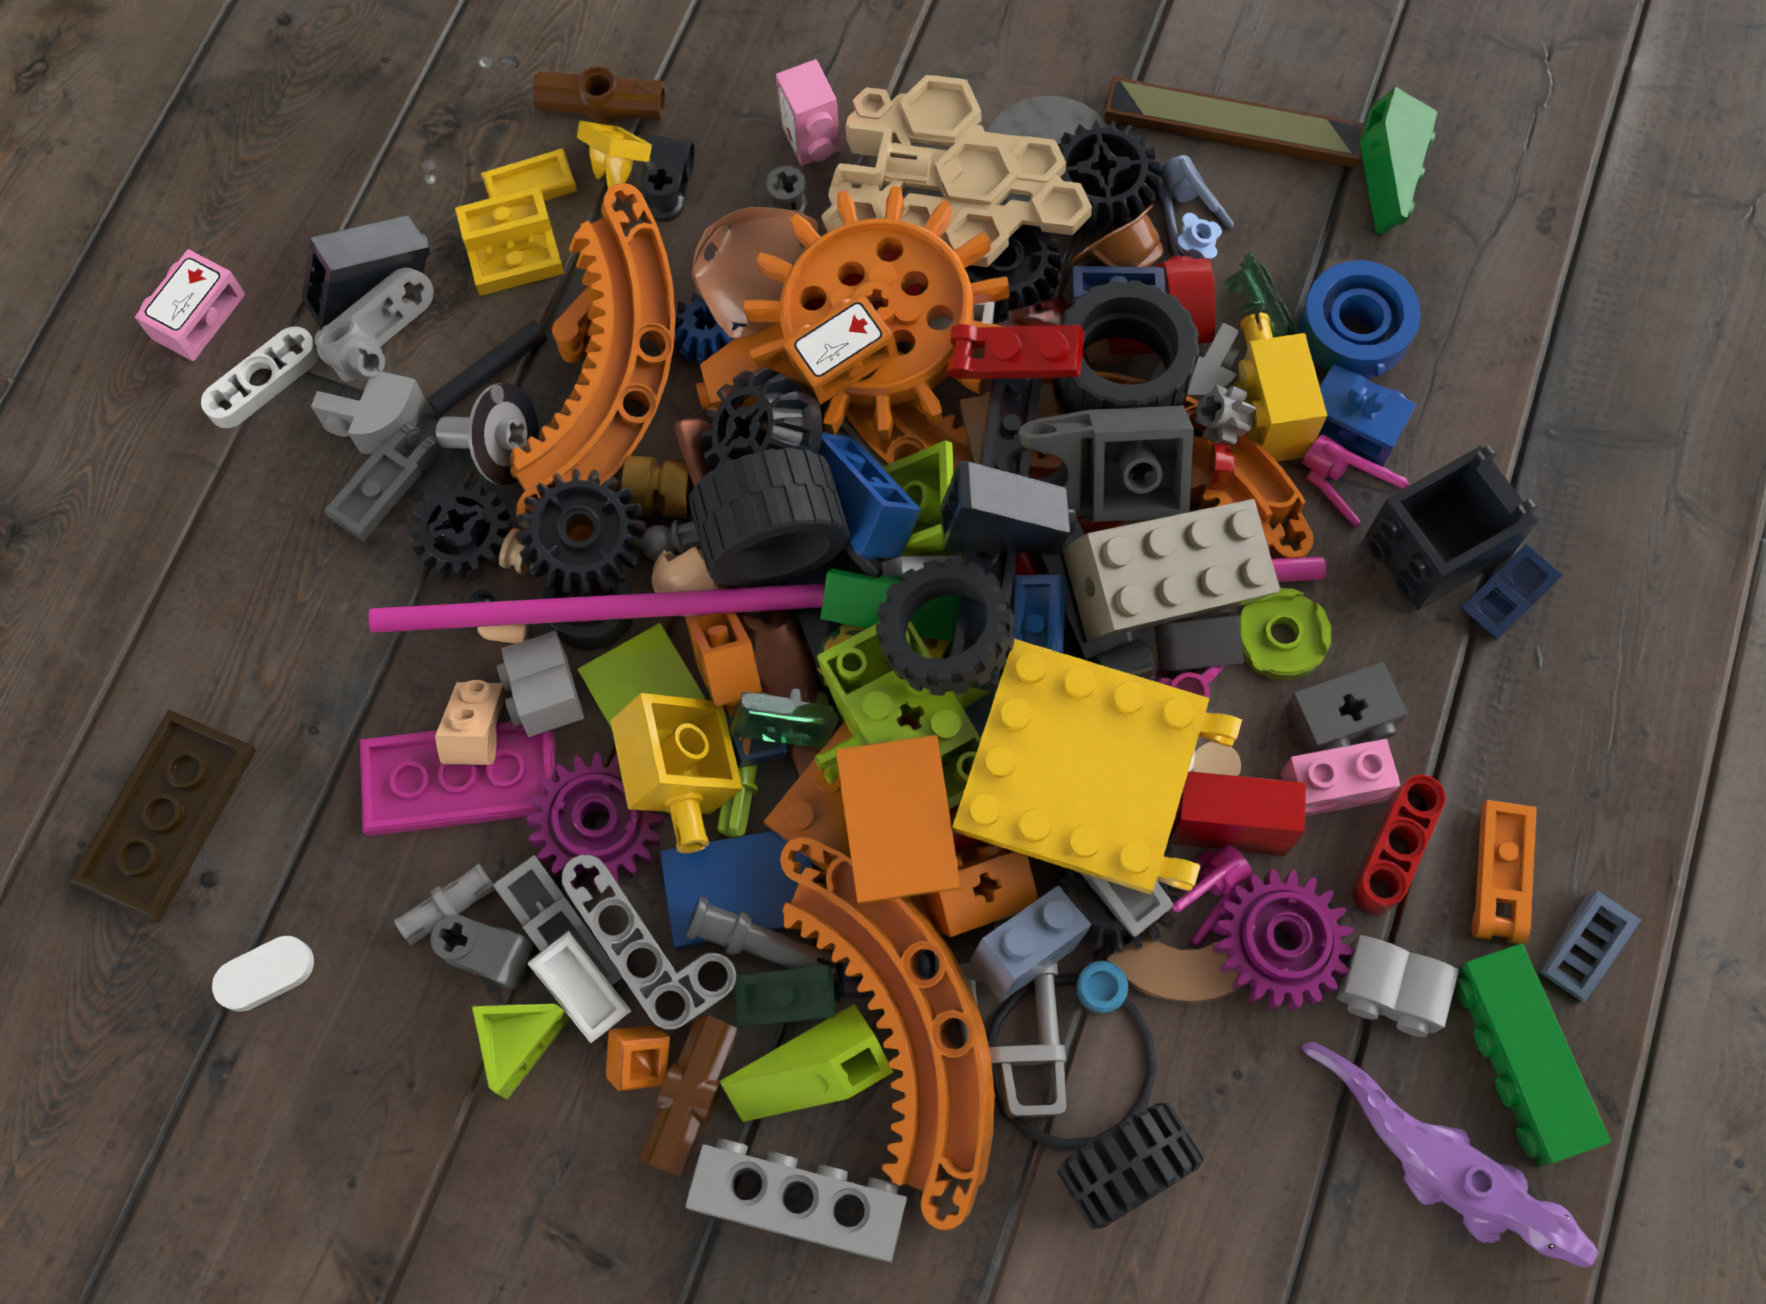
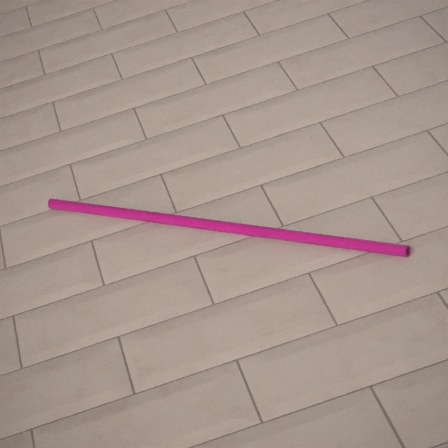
[369,556,1326,633]

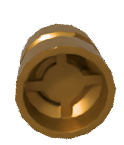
[621,455,694,519]

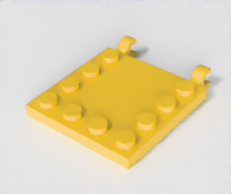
[952,639,1242,895]

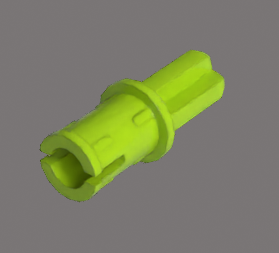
[717,765,758,837]

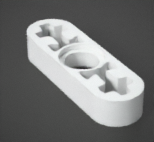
[201,327,319,428]

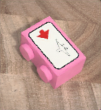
[776,59,840,166]
[135,249,245,362]

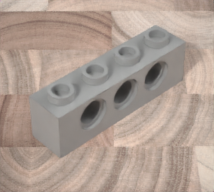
[685,1138,907,1264]

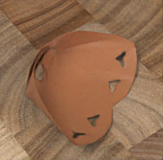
[691,207,818,339]

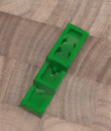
[820,568,1013,641]

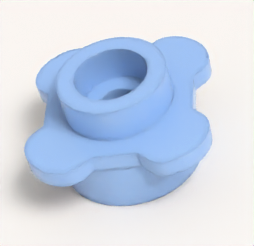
[1176,213,1222,260]

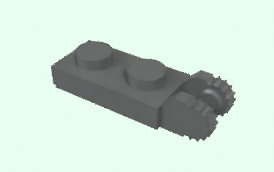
[324,422,442,542]

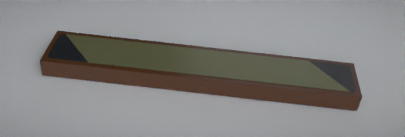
[1104,77,1365,168]

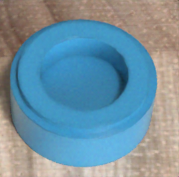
[1076,961,1128,1014]

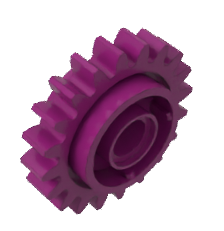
[527,753,665,890]
[1212,869,1355,1011]

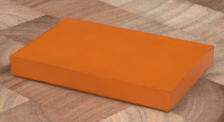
[836,735,961,904]

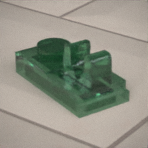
[1224,252,1300,337]
[731,689,838,748]
[735,965,840,1027]

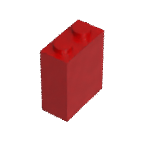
[1168,771,1306,856]

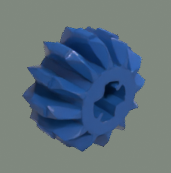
[674,292,743,366]

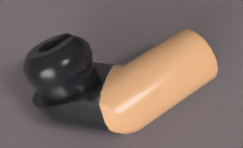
[469,590,529,644]

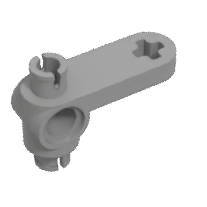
[314,268,433,382]

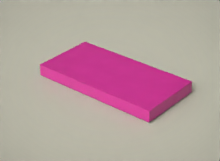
[360,721,558,836]

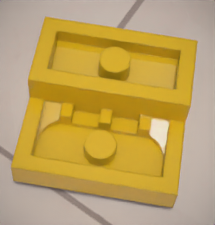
[455,186,564,296]

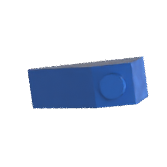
[818,433,922,560]

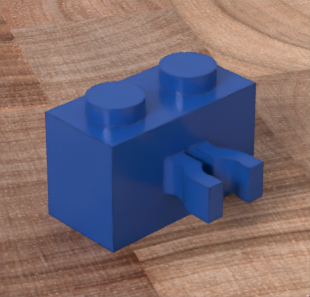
[1319,363,1417,467]

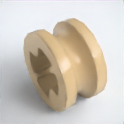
[499,528,533,575]

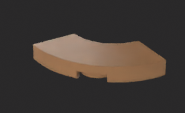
[1106,931,1247,1004]

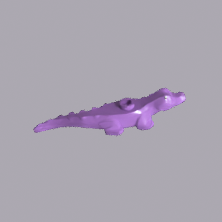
[1301,1042,1598,1268]

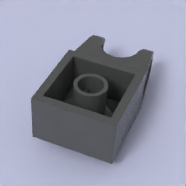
[1019,406,1194,522]

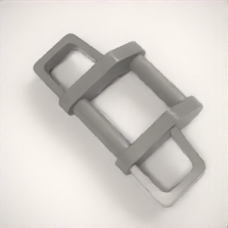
[958,913,1066,1118]

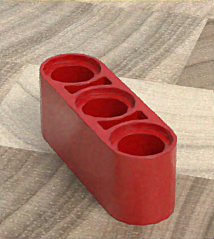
[1352,774,1446,915]

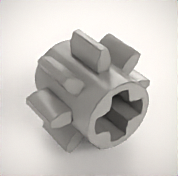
[1195,385,1256,445]

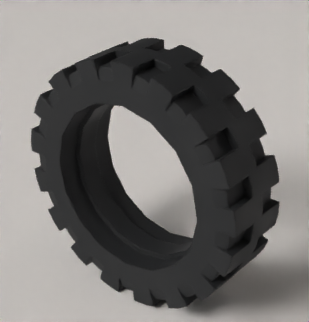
[876,558,1015,696]

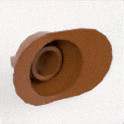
[1069,205,1163,267]

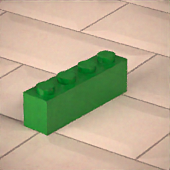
[1454,943,1612,1167]

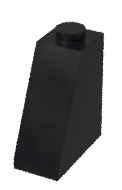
[302,215,430,330]
[940,461,1076,554]

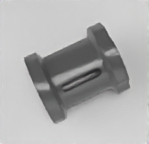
[766,166,807,214]

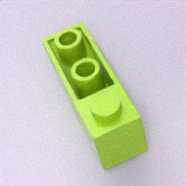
[720,1004,893,1122]

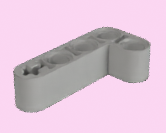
[562,855,736,1029]

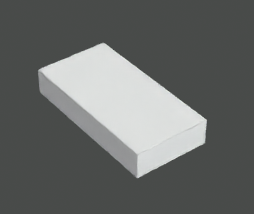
[528,930,631,1043]

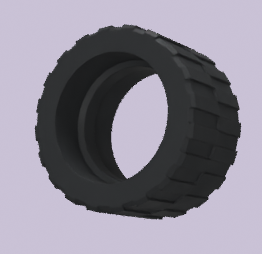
[1052,280,1199,414]
[689,448,850,587]

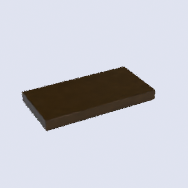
[69,710,256,923]

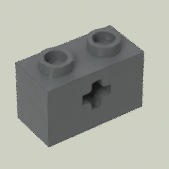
[1285,662,1408,754]

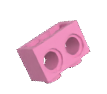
[1280,739,1401,817]

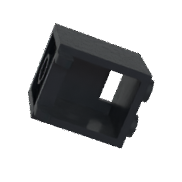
[1365,445,1538,611]

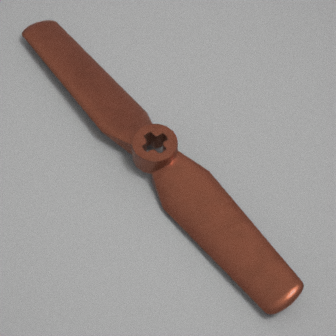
[674,418,837,776]

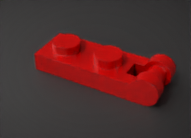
[947,324,1084,379]

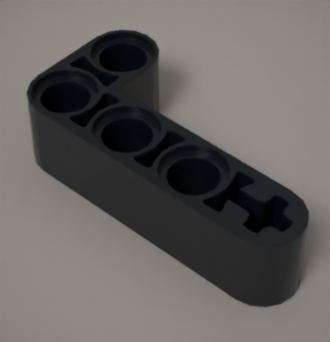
[1030,519,1156,680]

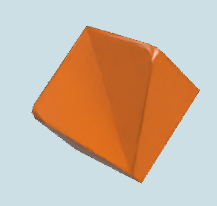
[606,1025,670,1091]

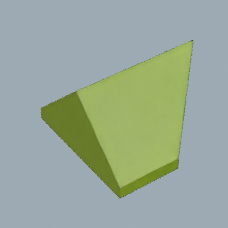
[472,1004,571,1100]

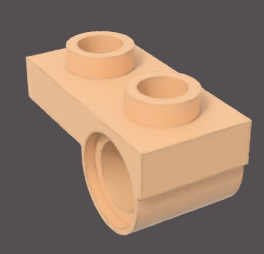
[435,680,506,765]

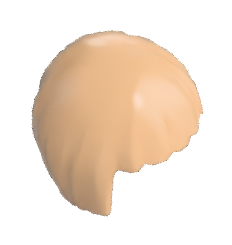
[651,547,729,617]

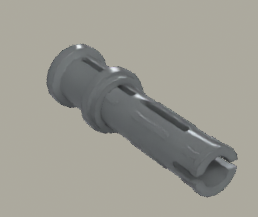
[684,896,838,984]

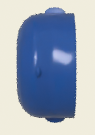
[1299,260,1421,380]

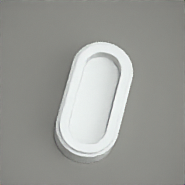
[212,936,314,1012]

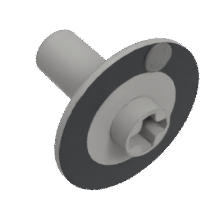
[436,383,539,485]

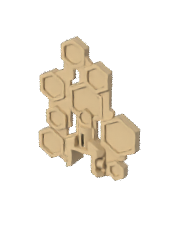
[821,75,1092,267]

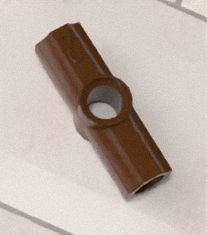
[533,66,666,124]
[639,1014,739,1178]

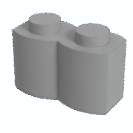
[497,630,584,737]
[1336,935,1459,1037]

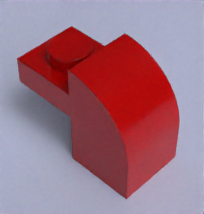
[1156,256,1216,344]

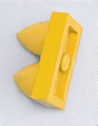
[577,121,652,189]

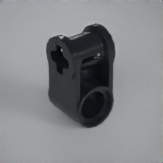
[641,135,695,222]

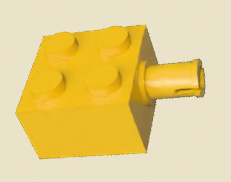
[1232,313,1327,462]
[610,693,743,853]

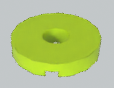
[1239,588,1331,681]

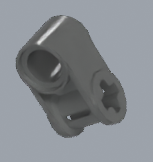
[430,915,534,990]

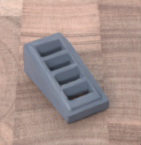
[1539,890,1641,1003]

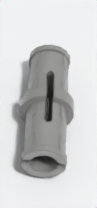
[394,863,496,946]

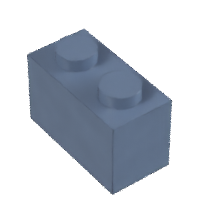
[969,885,1091,1002]

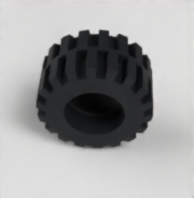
[1057,1102,1204,1230]

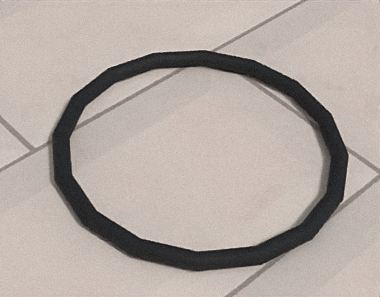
[987,973,1158,1150]

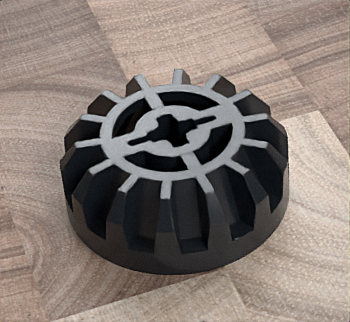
[701,367,822,471]

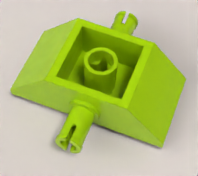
[814,621,1000,811]

